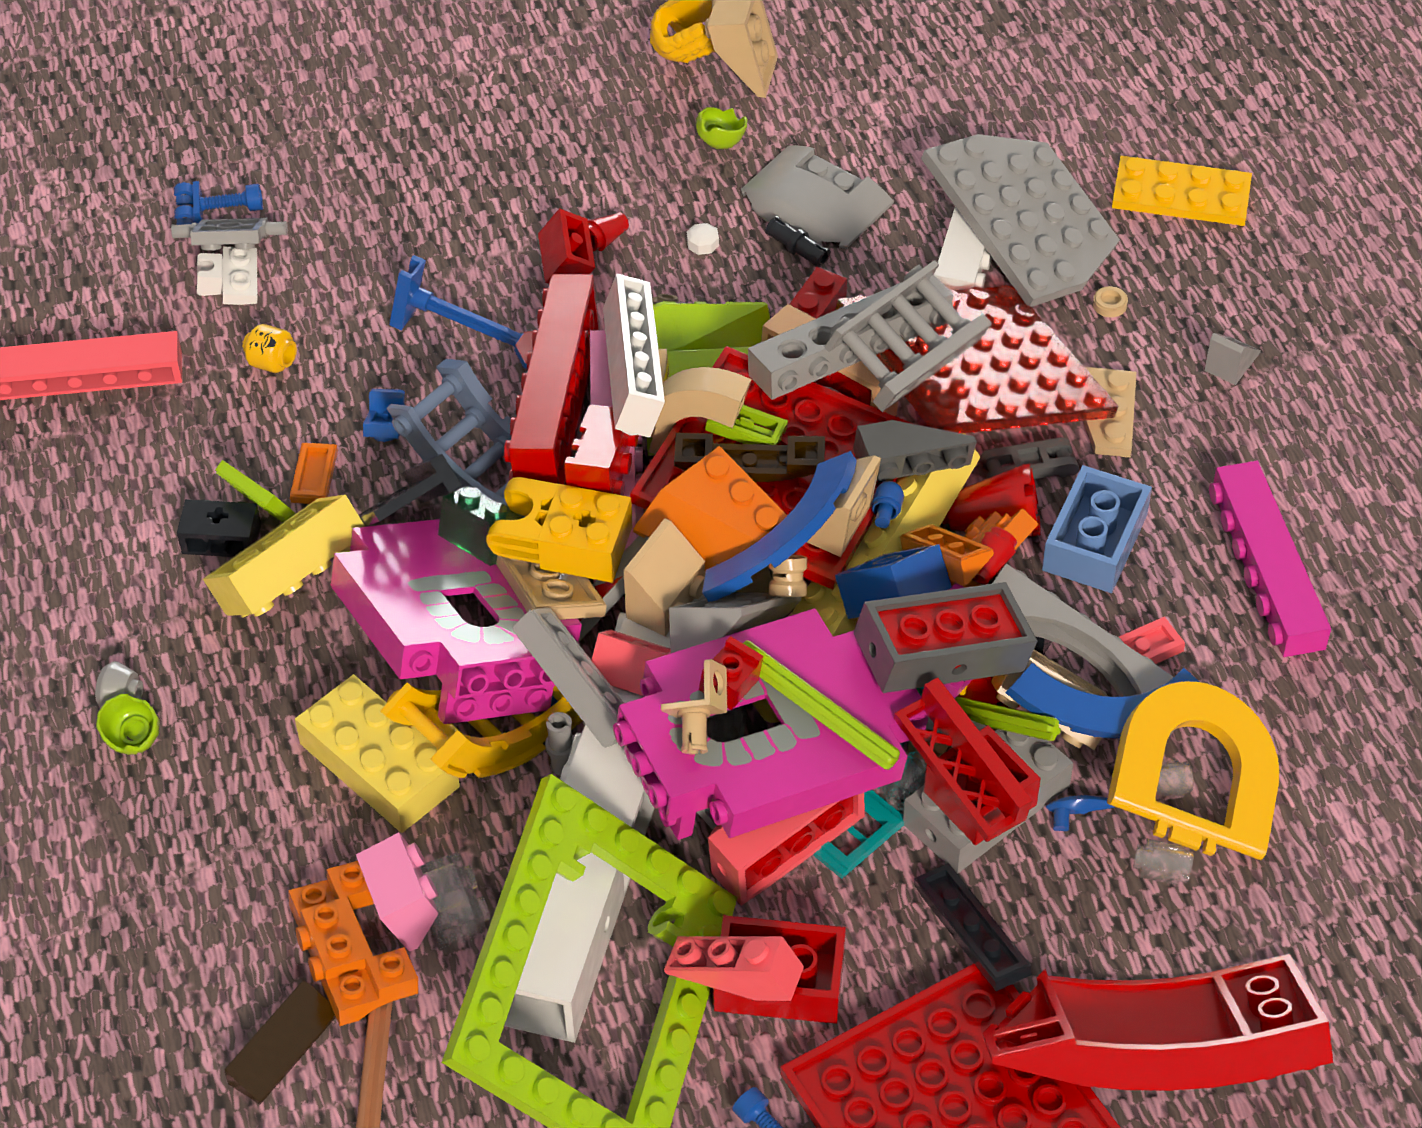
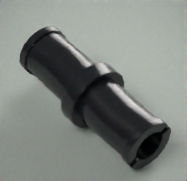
[765,216,831,267]

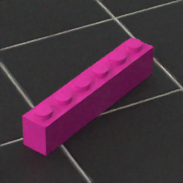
[1209,460,1331,657]

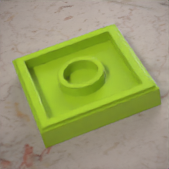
[215,460,296,522]

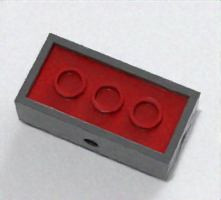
[853,582,1037,693]

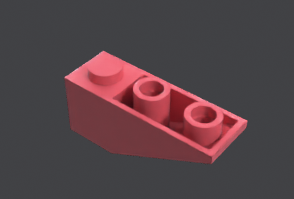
[664,936,804,1001]

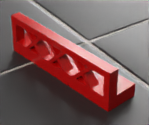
[894,677,1033,842]

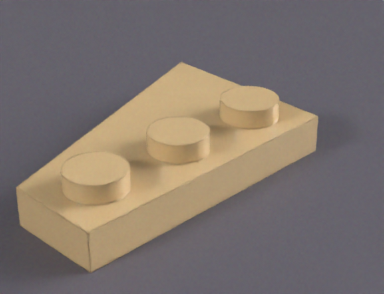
[1066,365,1137,457]

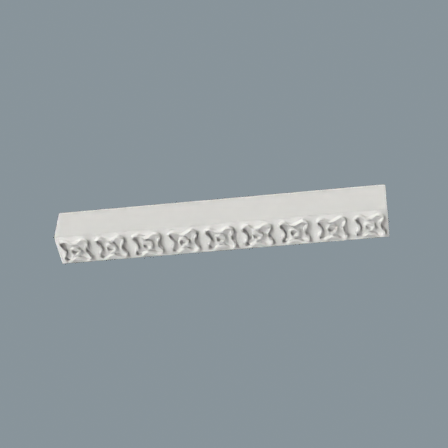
[504,537,706,1043]

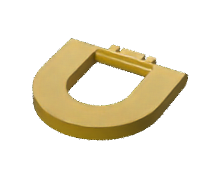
[1107,681,1279,860]

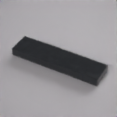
[914,863,1032,991]

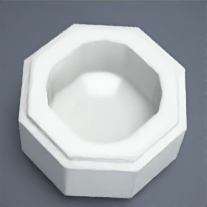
[686,223,719,255]

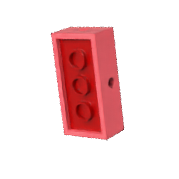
[708,793,865,906]

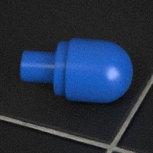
[872,481,904,528]

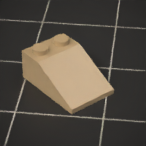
[705,0,778,98]

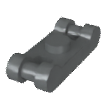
[980,438,1079,479]

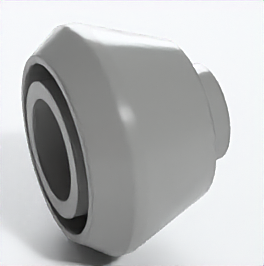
[95,661,143,708]

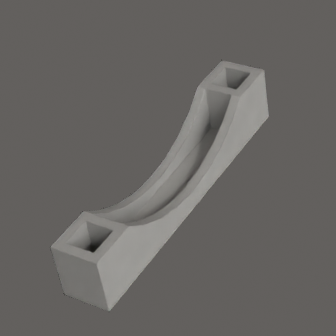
[992,563,1174,736]

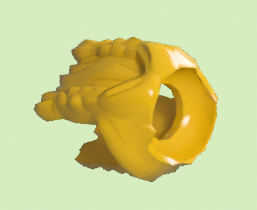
[650,0,715,63]

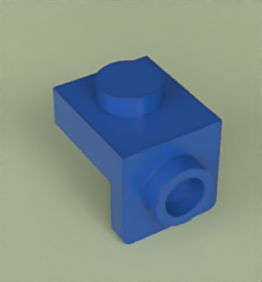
[363,388,405,442]

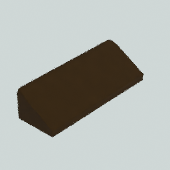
[224,980,336,1105]

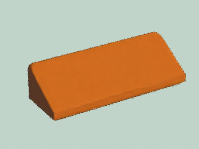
[900,524,994,586]

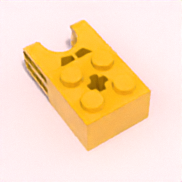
[486,477,633,583]

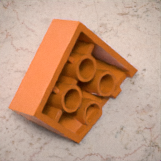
[633,446,787,571]

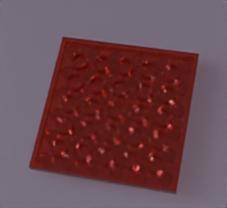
[835,285,1119,434]

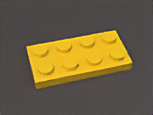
[1112,156,1252,226]

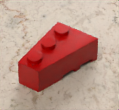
[564,404,639,496]

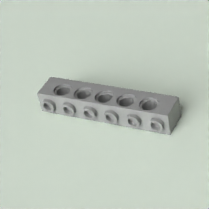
[748,275,953,400]

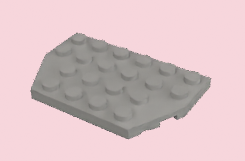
[921,134,1120,308]

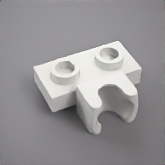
[197,246,257,305]

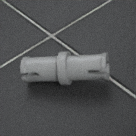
[545,712,575,775]

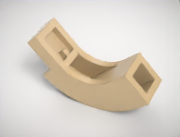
[649,367,752,454]

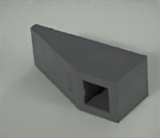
[853,420,976,482]

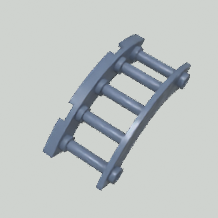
[387,359,574,521]

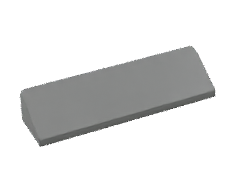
[513,608,624,748]

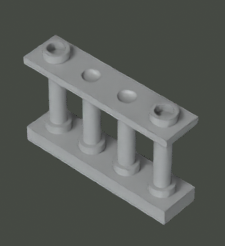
[825,260,992,412]

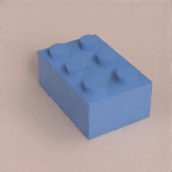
[1042,465,1152,593]

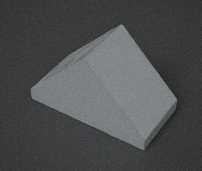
[1205,333,1261,385]

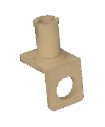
[661,659,727,754]

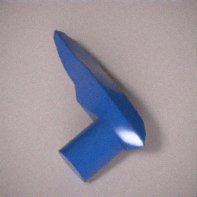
[1046,795,1114,831]

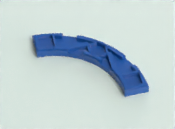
[702,451,857,602]
[1005,663,1200,738]

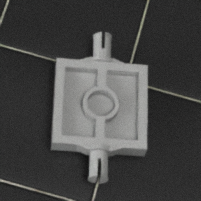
[171,218,288,250]

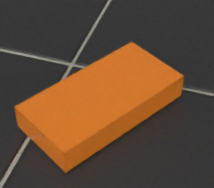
[290,442,338,504]

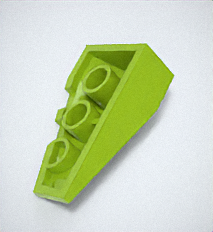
[653,301,770,351]

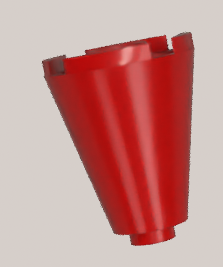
[942,464,1041,537]

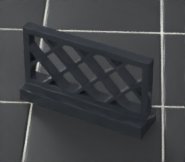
[359,454,462,527]

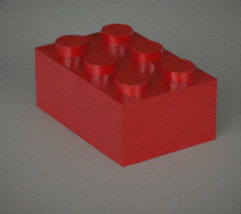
[713,915,846,1024]

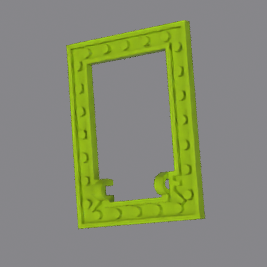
[441,774,737,1128]

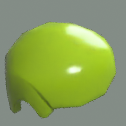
[696,107,747,149]
[96,694,160,755]

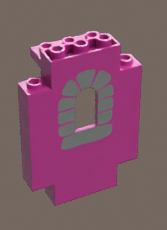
[331,518,582,724]
[613,608,929,840]

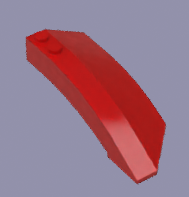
[983,954,1333,1091]

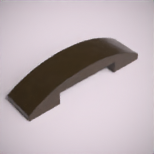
[674,433,825,482]

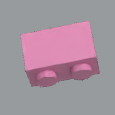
[356,832,439,951]

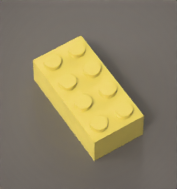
[203,495,365,618]
[295,674,460,833]

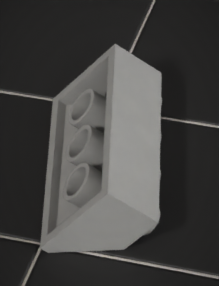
[669,592,801,653]

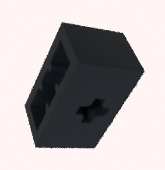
[177,499,261,557]

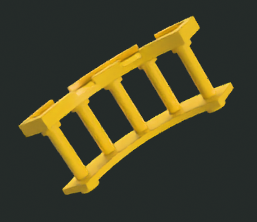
[380,682,583,778]

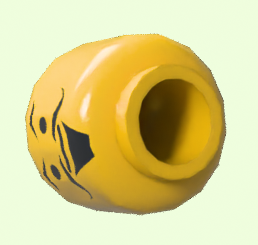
[242,324,297,373]

